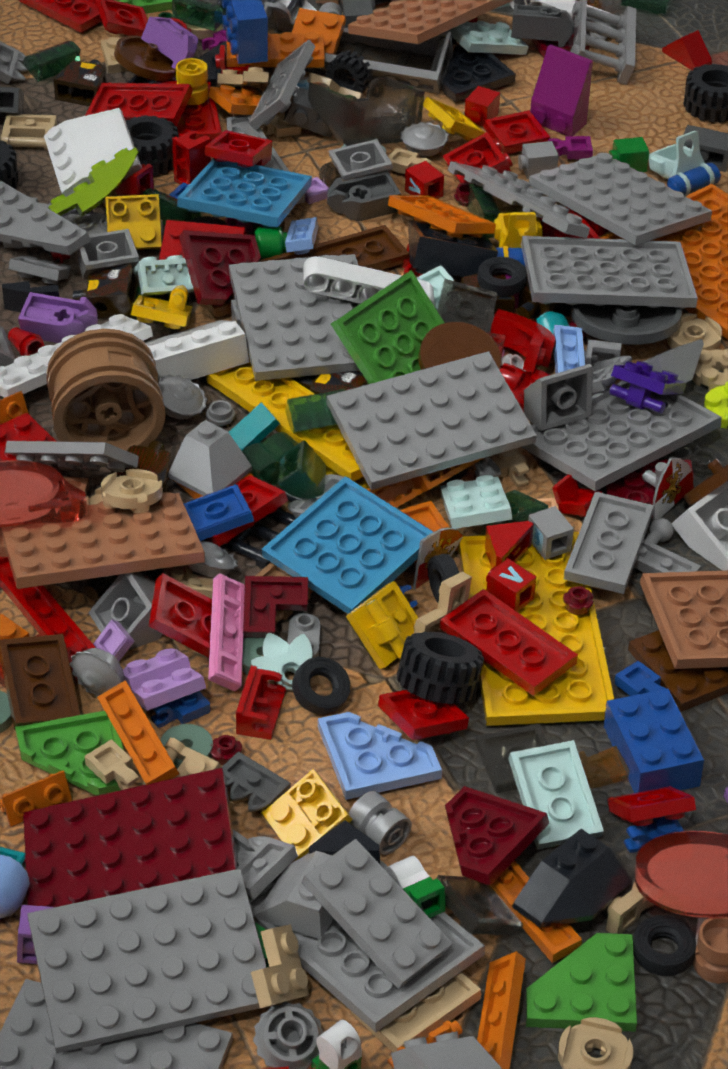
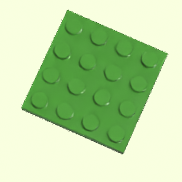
[331,270,444,384]

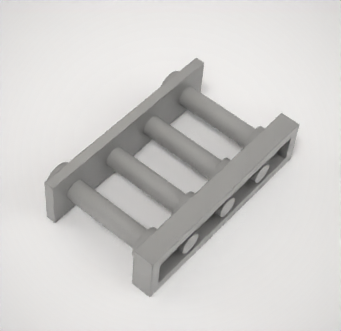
[570,0,636,85]

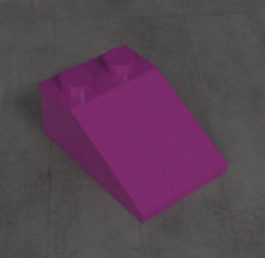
[530,44,593,136]

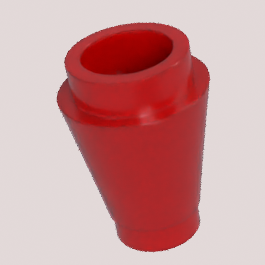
[8,327,45,356]

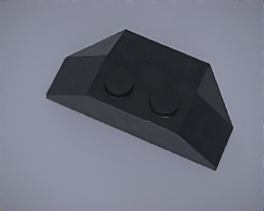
[512,829,632,927]

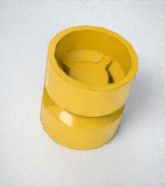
[176,58,208,105]

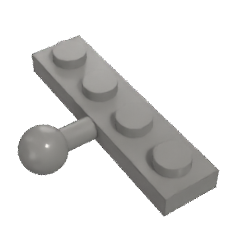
[634,518,701,573]

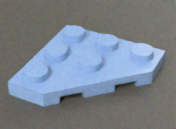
[318,712,442,800]

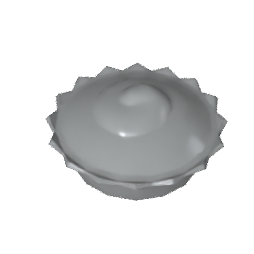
[400,122,449,157]
[158,374,208,419]
[187,541,238,578]
[70,648,125,698]
[253,1002,324,1069]

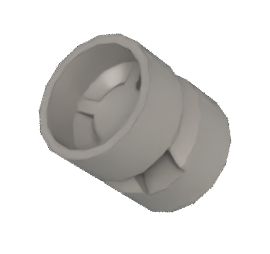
[349,791,412,855]

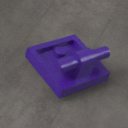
[609,361,686,414]

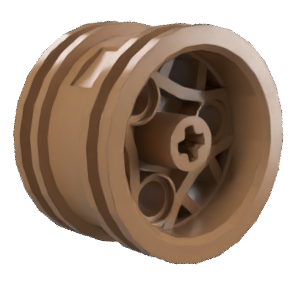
[46,329,165,451]

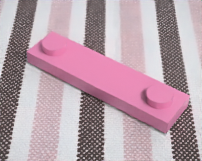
[208,573,245,691]

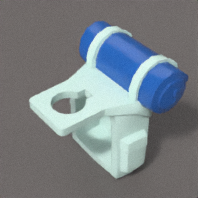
[649,131,721,196]

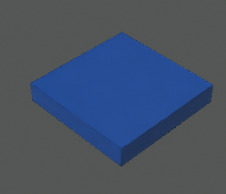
[184,484,254,541]

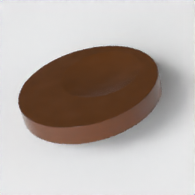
[114,36,176,81]
[418,322,501,370]
[683,458,728,506]

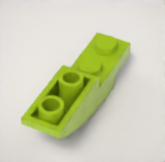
[48,147,138,217]

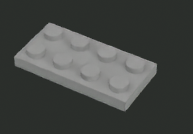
[249,40,316,130]
[5,441,139,472]
[564,492,654,594]
[301,839,453,989]

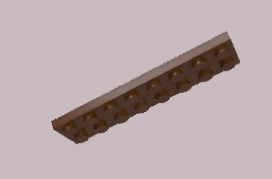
[206,225,409,318]

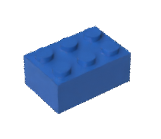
[222,0,268,64]
[604,688,704,793]

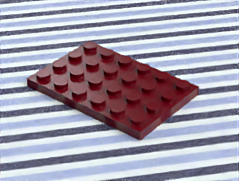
[23,768,237,907]

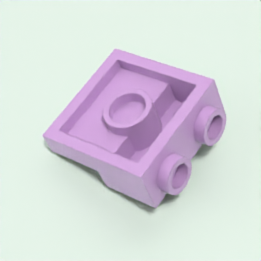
[123,648,206,711]

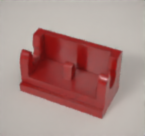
[172,131,211,185]
[236,665,286,740]

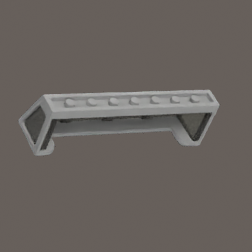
[264,2,453,94]

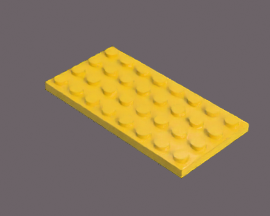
[458,532,614,726]

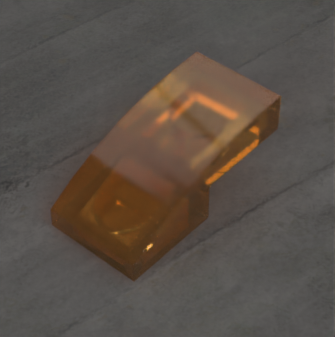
[578,746,629,789]

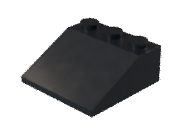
[408,220,498,280]

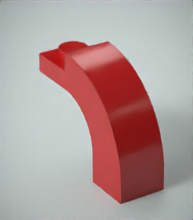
[489,309,555,373]

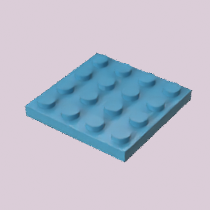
[177,158,312,228]
[262,476,433,614]

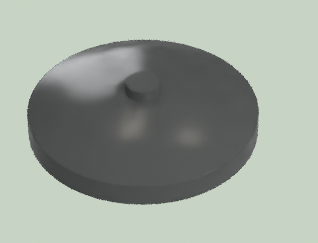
[571,303,682,345]

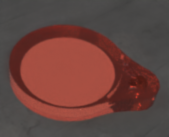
[0,460,87,527]
[635,831,728,918]

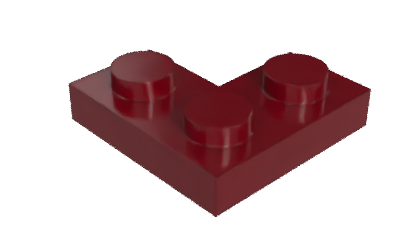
[243,576,308,638]

